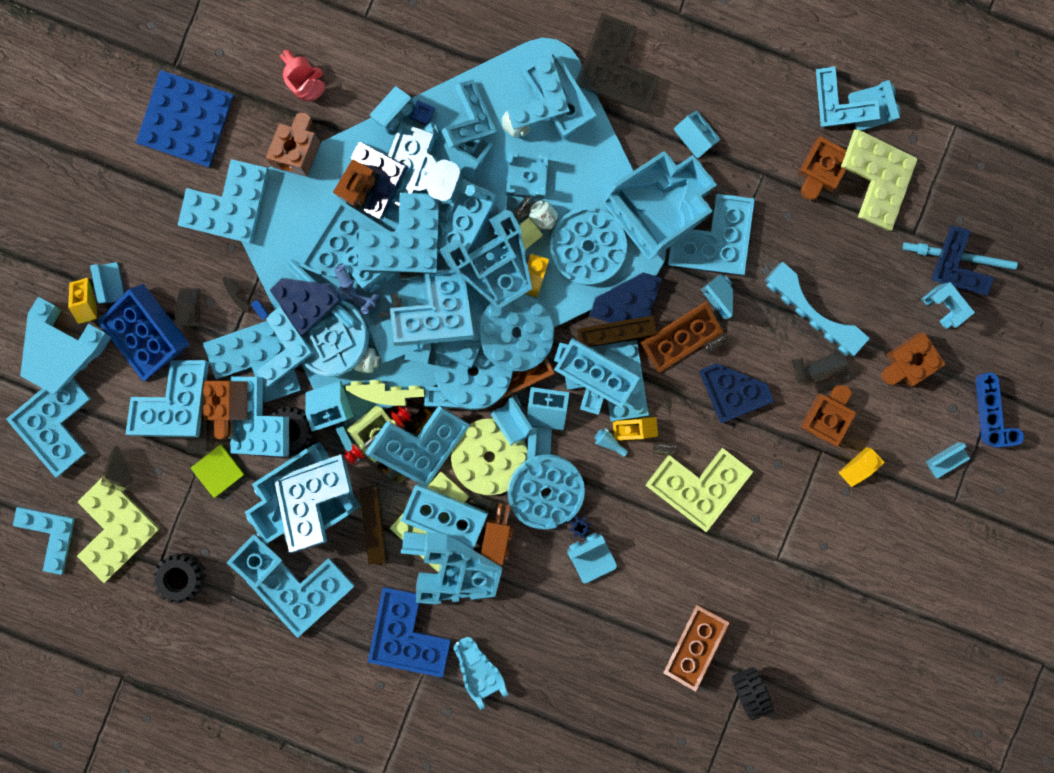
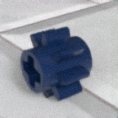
[568,515,591,539]

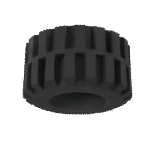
[271,407,316,456]
[152,553,206,604]
[732,667,774,721]

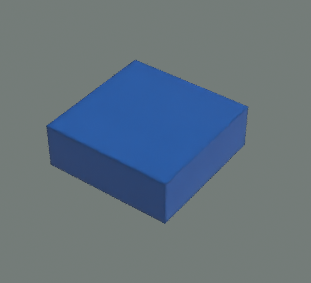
[410,100,436,125]
[251,300,269,320]

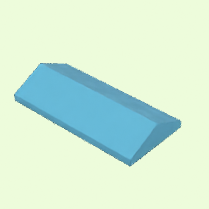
[554,338,641,408]

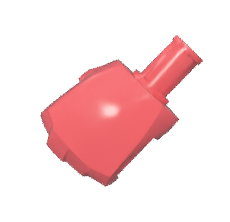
[280,50,325,102]

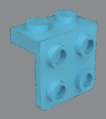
[848,80,901,131]
[341,245,395,293]
[567,533,617,583]

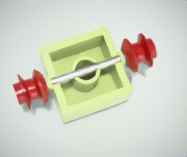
[344,406,412,465]

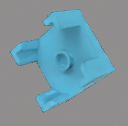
[506,153,548,198]
[921,282,975,329]
[404,343,434,364]

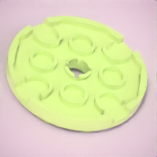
[451,418,528,495]

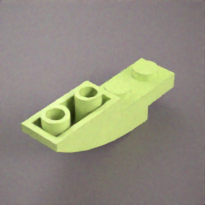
[346,380,425,406]

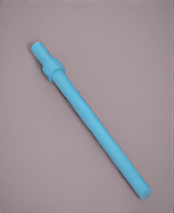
[902,242,1017,270]

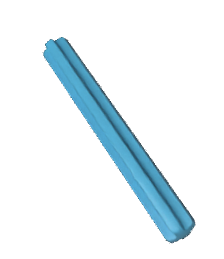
[286,260,356,329]

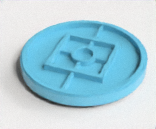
[302,301,369,377]

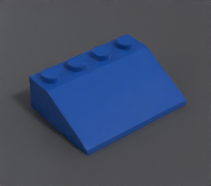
[97,284,190,382]

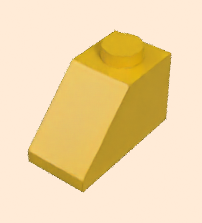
[525,254,549,298]
[68,278,97,324]
[613,417,658,440]
[838,447,885,487]

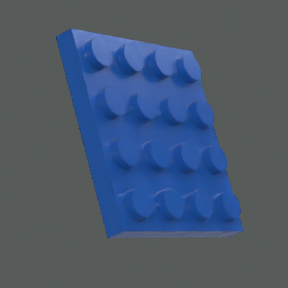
[136,70,234,168]

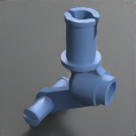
[333,264,380,315]

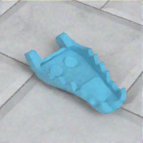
[454,637,509,711]

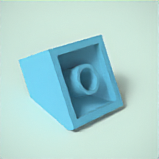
[444,138,493,179]
[701,274,733,319]
[227,534,282,589]

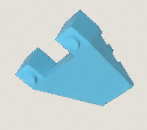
[439,210,532,309]
[20,297,111,395]
[416,532,502,604]

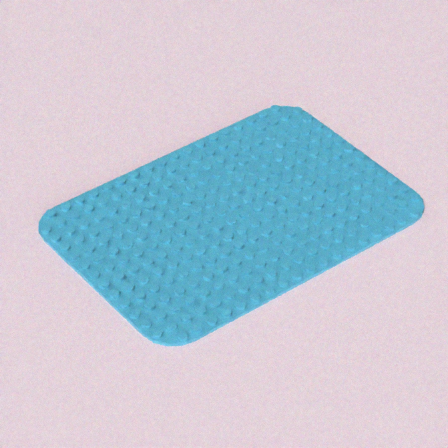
[241,38,666,419]

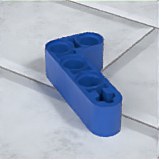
[976,373,1024,447]

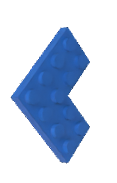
[368,586,451,678]

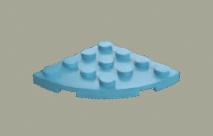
[299,200,390,277]

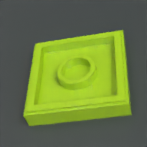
[191,444,245,498]

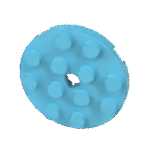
[550,207,627,285]
[478,295,554,372]
[435,346,512,410]
[507,454,585,529]

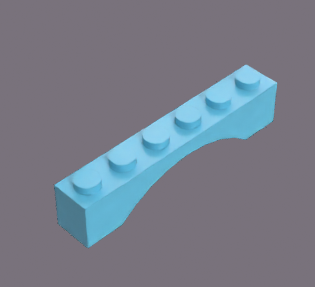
[764,262,870,356]

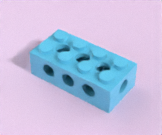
[522,49,596,139]
[401,483,488,550]

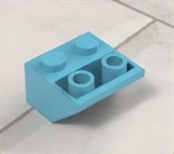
[370,86,414,134]
[305,380,354,431]
[526,387,569,430]

